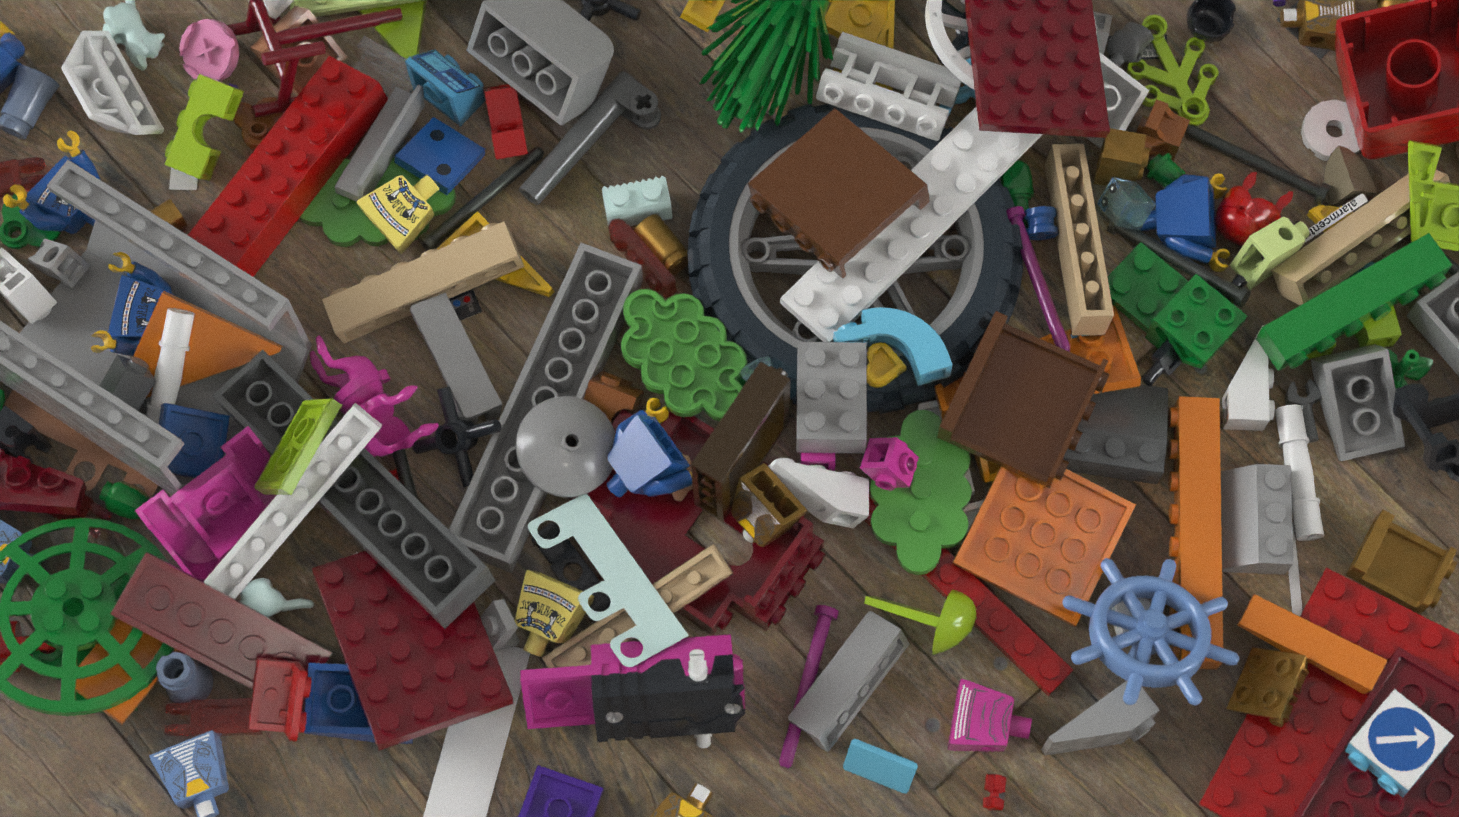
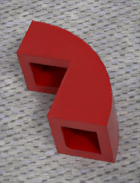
[484,84,528,160]

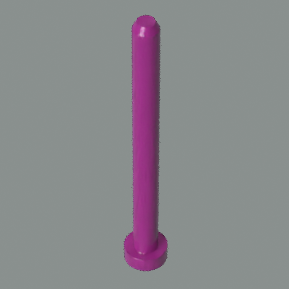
[1006,206,1070,351]
[779,605,839,769]

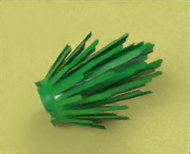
[699,0,833,133]

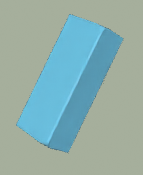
[843,738,918,794]

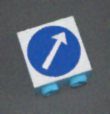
[1345,689,1454,797]

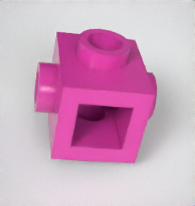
[860,437,919,491]

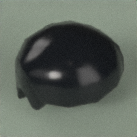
[1187,0,1236,42]

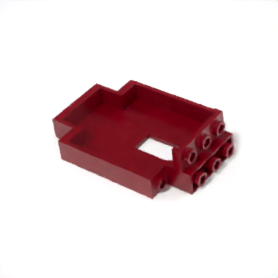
[567,409,826,636]

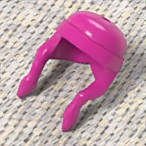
[309,335,391,415]
[360,385,439,457]

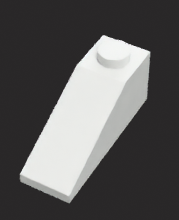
[0,247,57,324]

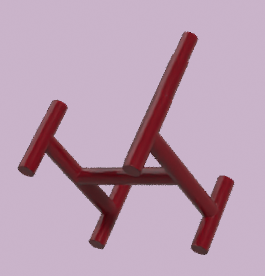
[227,0,403,118]

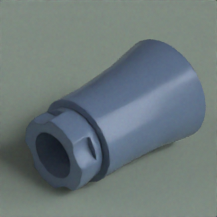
[0,65,60,140]
[156,652,213,707]

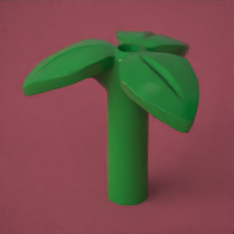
[1386,348,1434,389]

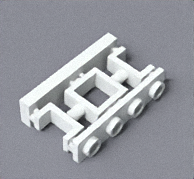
[816,32,962,141]

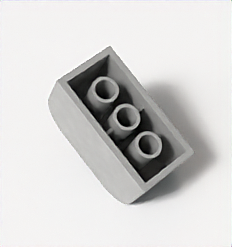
[466,0,614,126]

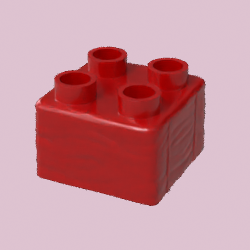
[1335,0,1459,160]

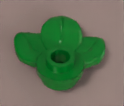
[0,194,61,249]

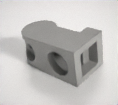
[28,239,91,288]

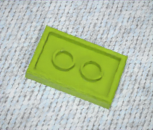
[254,398,342,495]

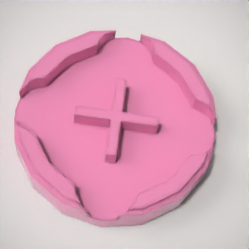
[179,19,239,82]

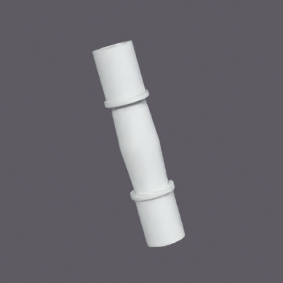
[146,308,195,424]
[1275,404,1324,541]

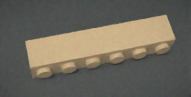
[1044,144,1114,336]
[1271,170,1450,305]
[322,221,524,344]

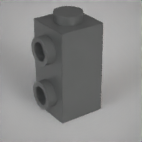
[99,354,156,411]

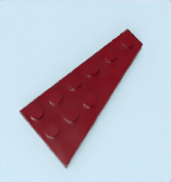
[0,448,87,515]

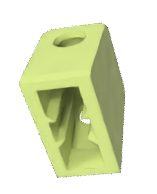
[1229,217,1310,290]

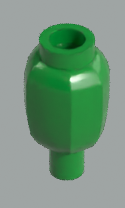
[99,481,150,519]

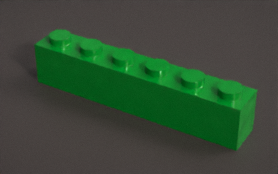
[1256,233,1452,371]

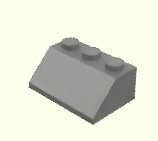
[1221,464,1293,575]

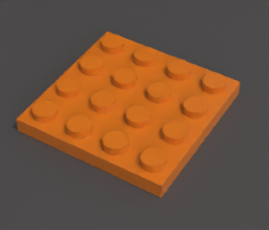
[952,467,1136,627]

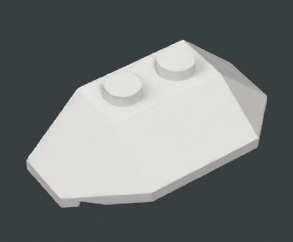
[61,31,164,135]

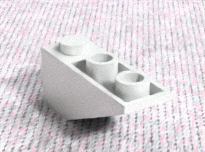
[1222,325,1275,431]
[768,458,869,528]

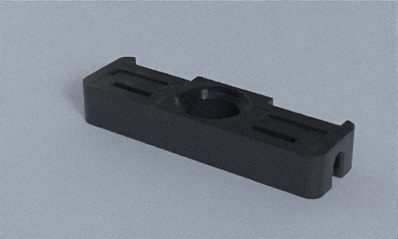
[531,523,611,622]

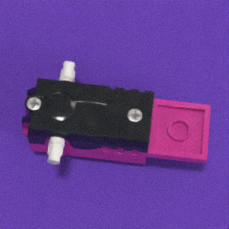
[520,634,746,748]

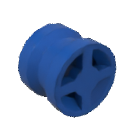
[1024,206,1058,240]

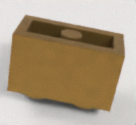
[1094,128,1150,191]

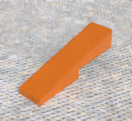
[1237,595,1387,694]

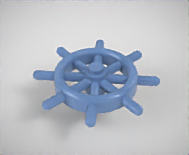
[1062,558,1239,705]

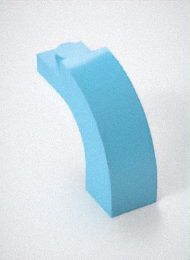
[833,308,953,386]

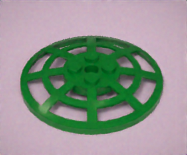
[0,518,175,716]

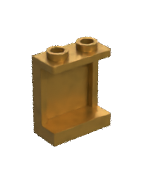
[1346,509,1457,614]

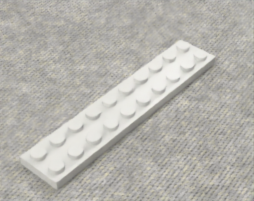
[780,106,1043,342]

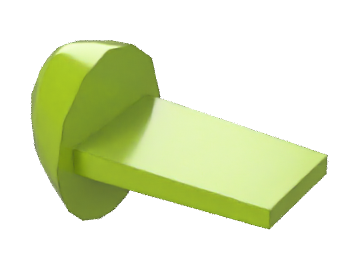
[864,589,976,655]

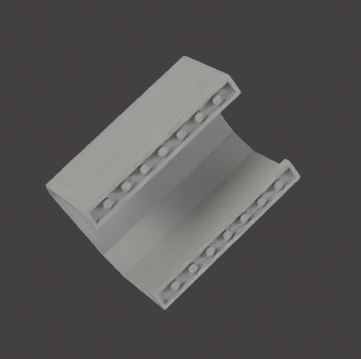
[0,160,312,495]

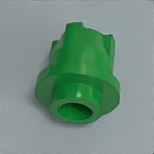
[1146,153,1186,188]

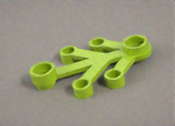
[1127,15,1219,126]

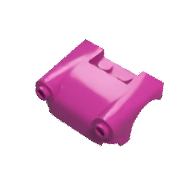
[135,426,277,582]

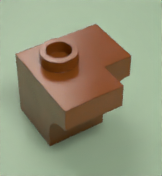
[1136,99,1190,161]
[584,371,644,424]

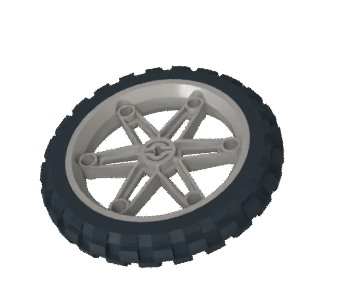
[687,104,1023,414]

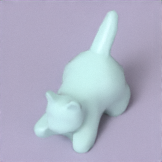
[102,0,165,71]
[240,578,314,617]

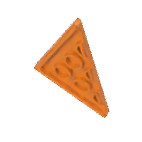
[133,291,283,398]

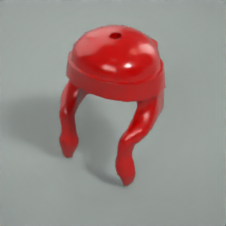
[1215,172,1293,246]

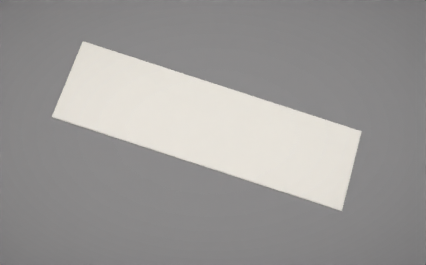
[423,647,530,817]

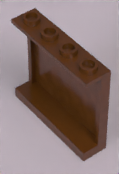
[748,108,930,279]
[937,311,1110,488]

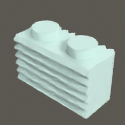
[602,176,672,230]

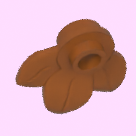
[234,97,283,150]

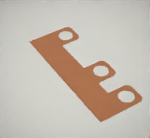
[3,390,158,499]

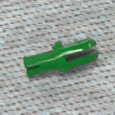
[1000,160,1034,229]

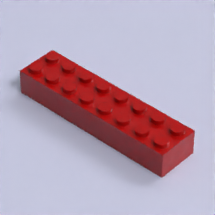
[188,55,388,277]

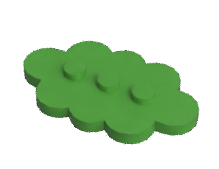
[299,157,456,247]
[621,289,747,421]
[870,410,972,575]

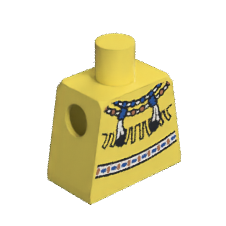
[357,175,439,254]
[515,570,595,657]

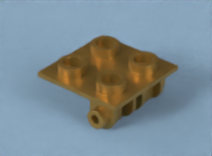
[1226,647,1309,727]

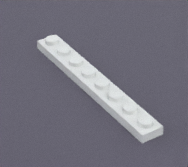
[204,403,382,599]

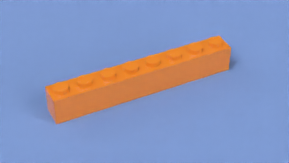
[1168,396,1223,670]

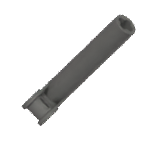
[519,71,661,206]

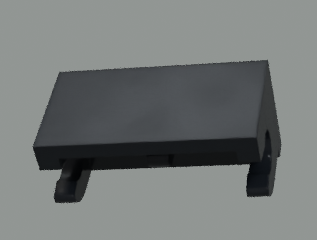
[0,406,52,464]

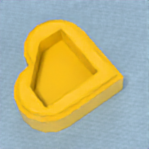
[866,342,907,388]

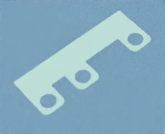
[528,494,689,667]

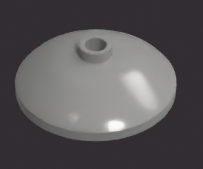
[516,396,615,497]

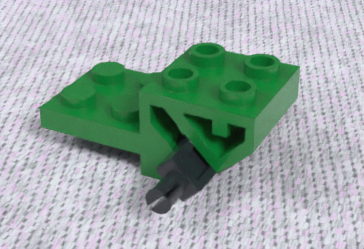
[1107,242,1248,387]

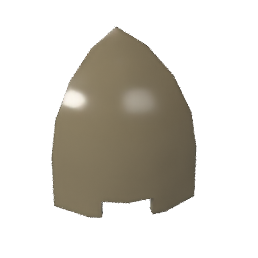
[1324,145,1377,206]

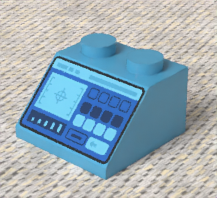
[405,50,486,127]

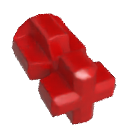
[983,774,1007,811]

